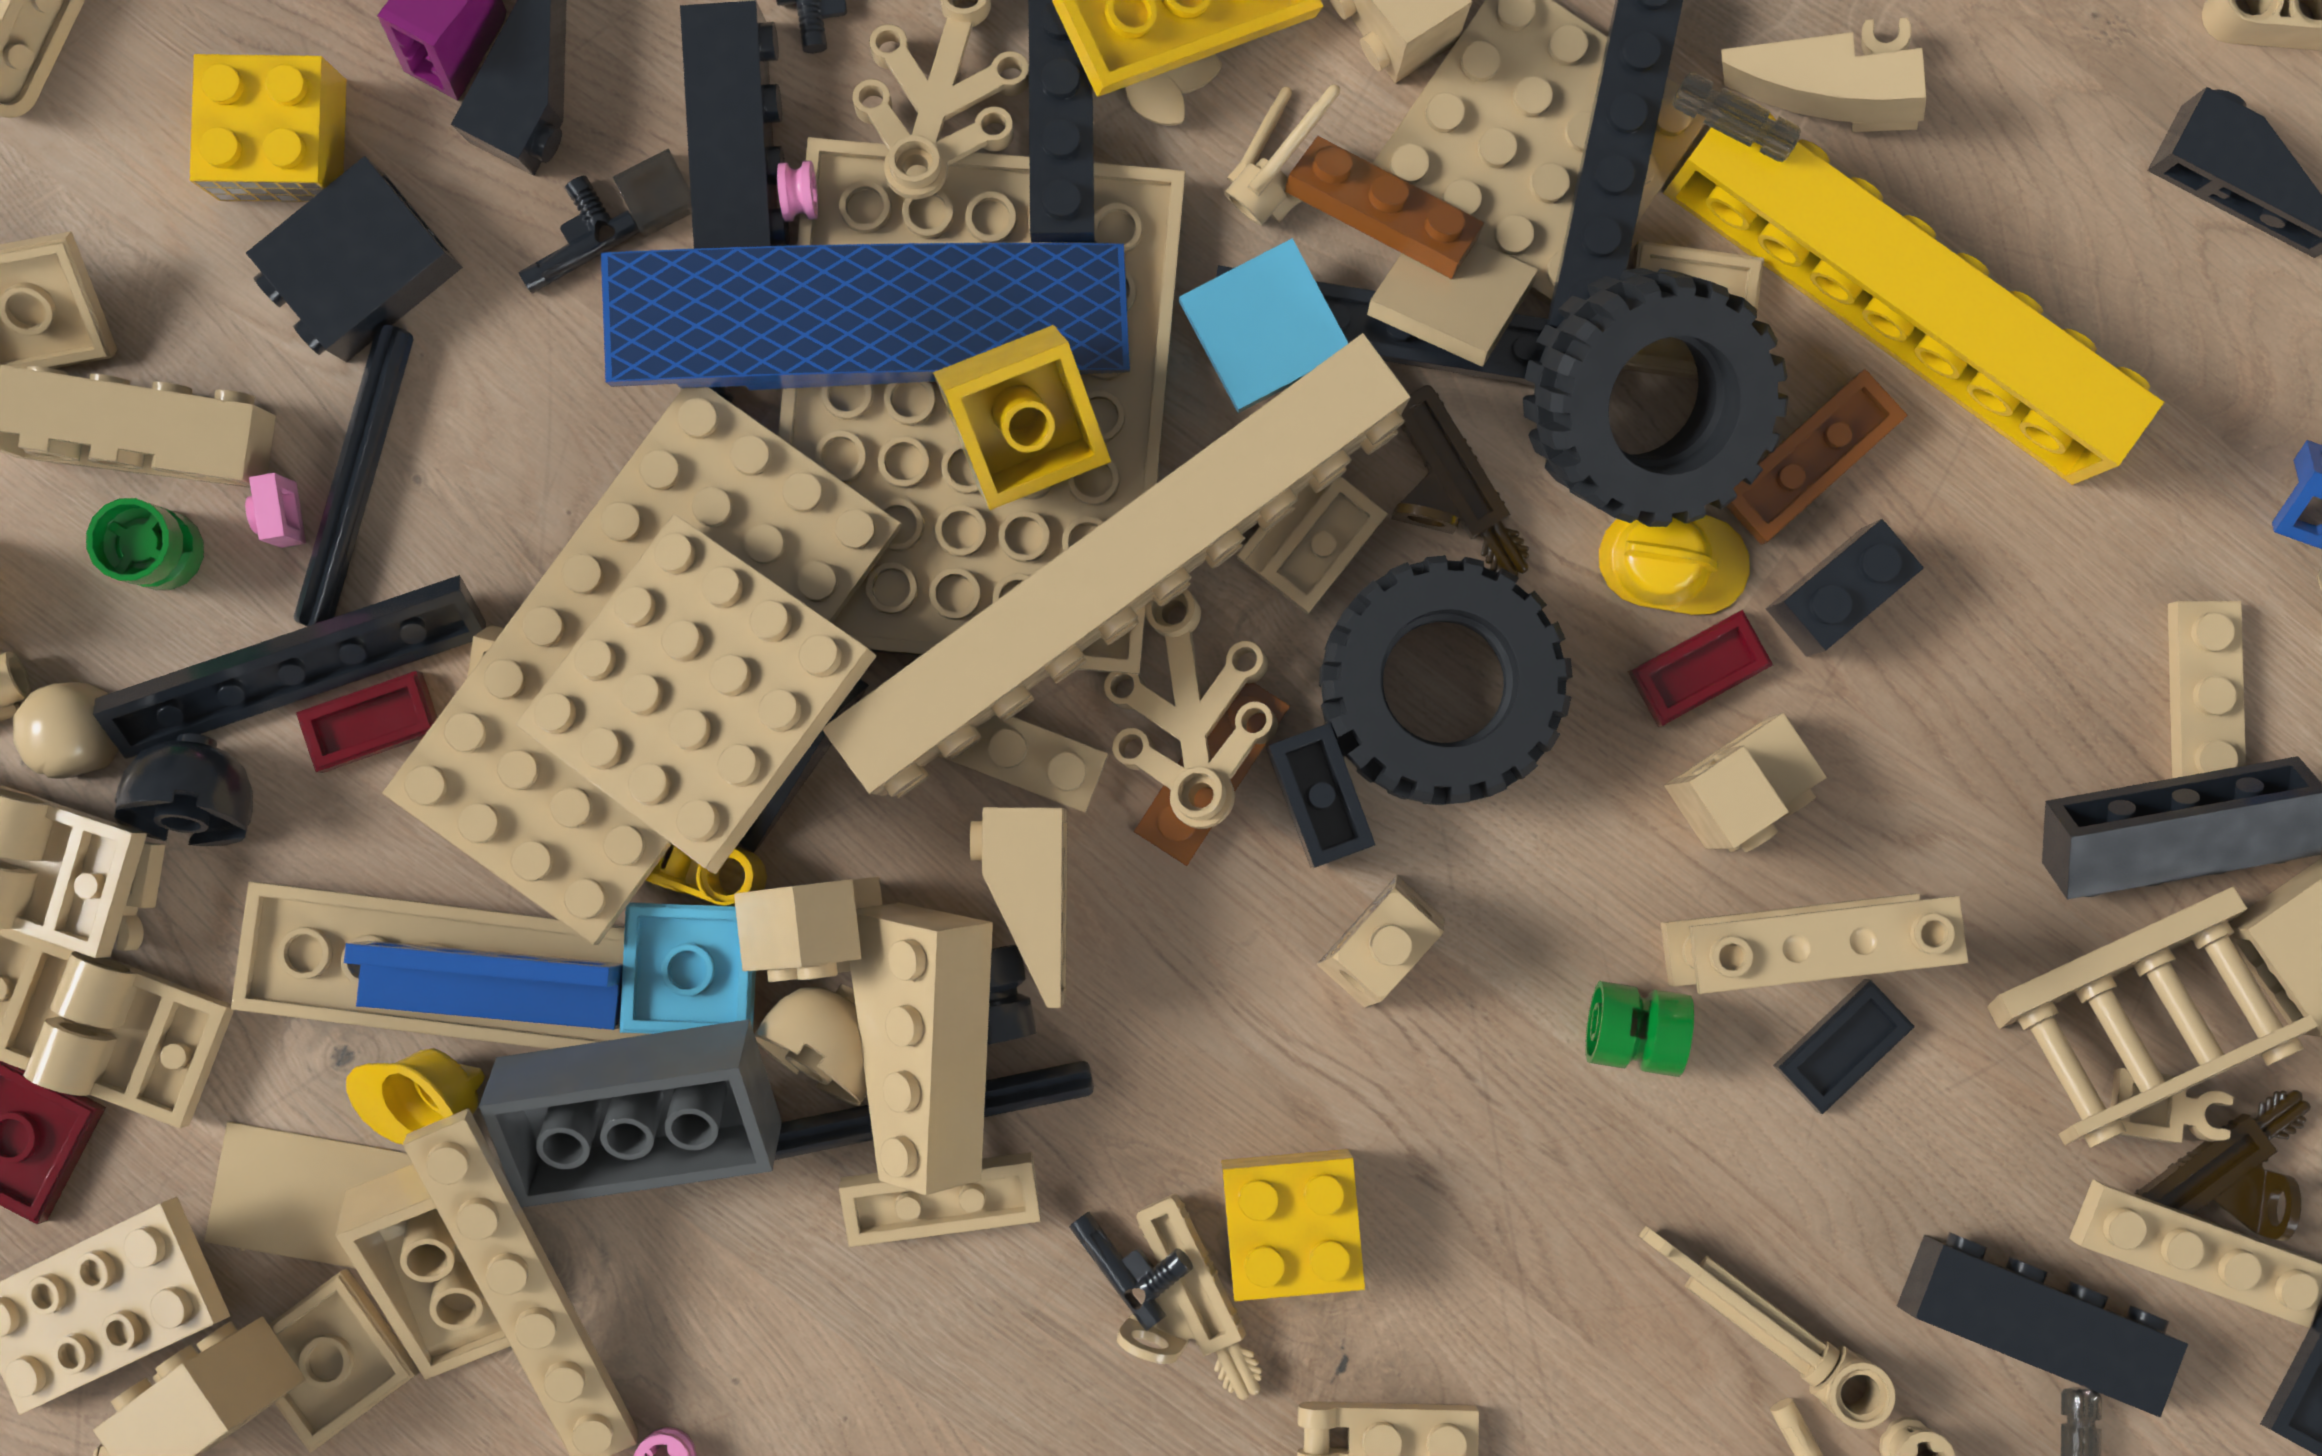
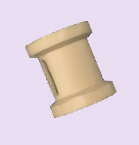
[1879,1417,1956,1456]

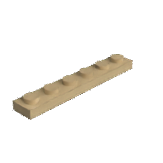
[403,1108,639,1456]

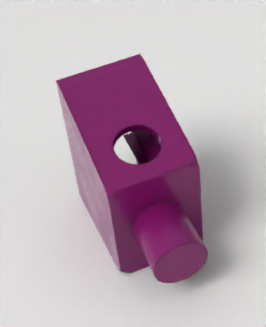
[377,0,507,101]

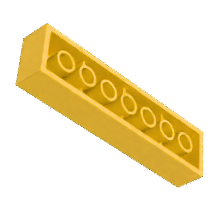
[1663,97,2164,485]

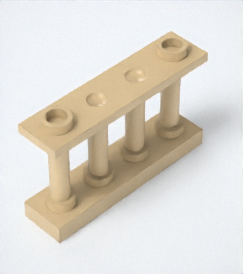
[1987,886,2318,1148]
[1661,893,1968,994]

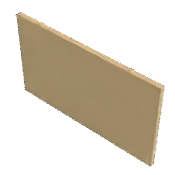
[204,1122,412,1268]

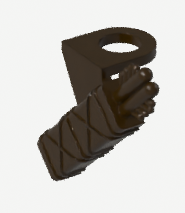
[1391,385,1529,576]
[2134,1090,2311,1241]

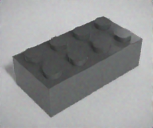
[479,1019,782,1208]

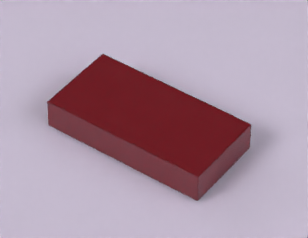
[1628,610,1773,727]
[296,671,438,773]

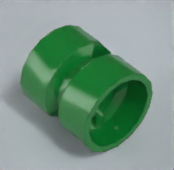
[86,498,204,590]
[1585,981,1694,1077]

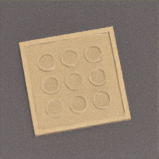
[1372,0,1715,306]
[515,514,876,874]

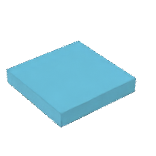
[1179,238,1349,413]
[620,902,756,1034]

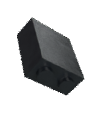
[246,156,463,363]

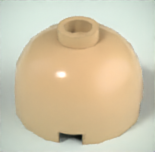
[755,984,867,1106]

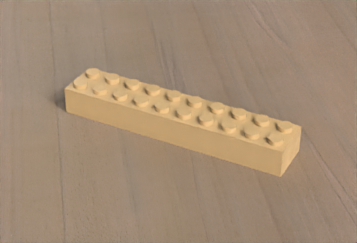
[822,333,1411,798]

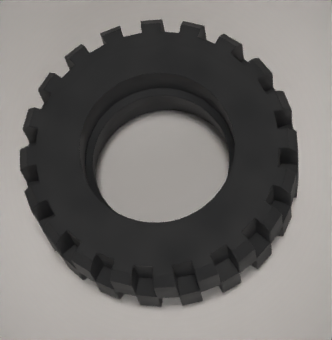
[1523,268,1788,527]
[1319,555,1573,805]

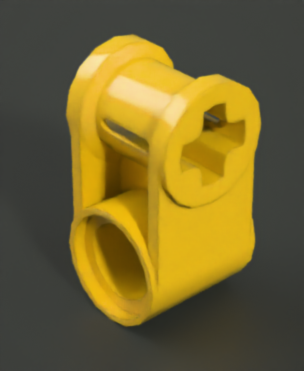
[646,844,767,906]

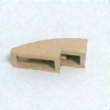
[1721,32,1927,124]

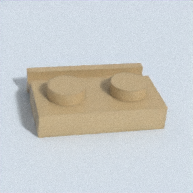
[1236,476,1388,615]

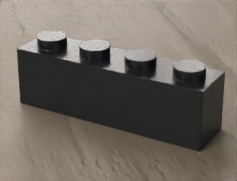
[680,0,790,249]
[2042,756,2322,900]
[1897,1232,2188,1418]

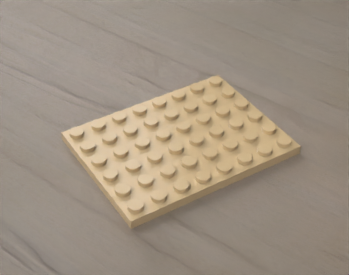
[778,137,1185,675]

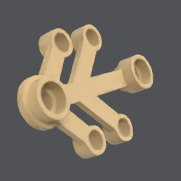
[852,0,1029,199]
[1104,589,1278,829]

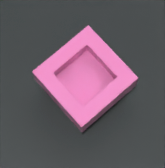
[245,473,306,548]

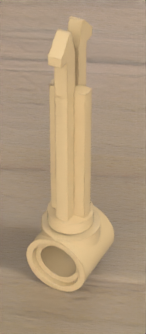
[1638,1226,1895,1429]

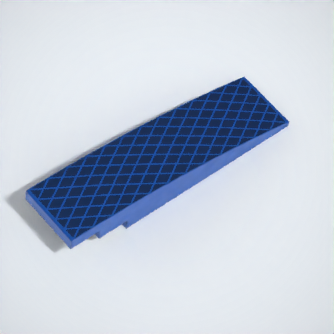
[601,243,1130,390]

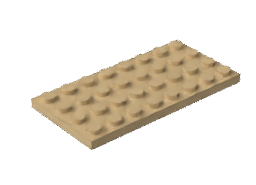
[382,387,902,945]

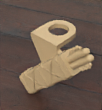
[1116,1194,1263,1400]

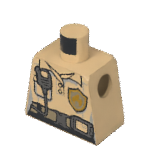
[1316,875,1445,1007]

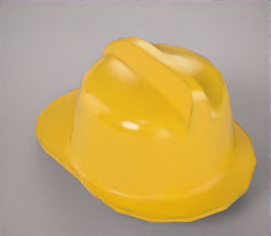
[1599,515,1750,615]
[346,1048,485,1145]

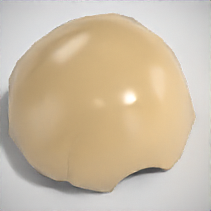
[13,682,118,779]

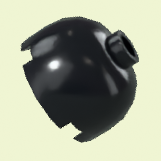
[114,733,253,846]

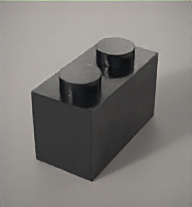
[1766,519,1924,657]
[1266,723,1376,868]

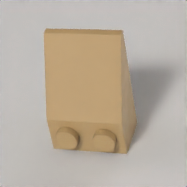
[970,807,1068,1008]
[335,1164,510,1380]

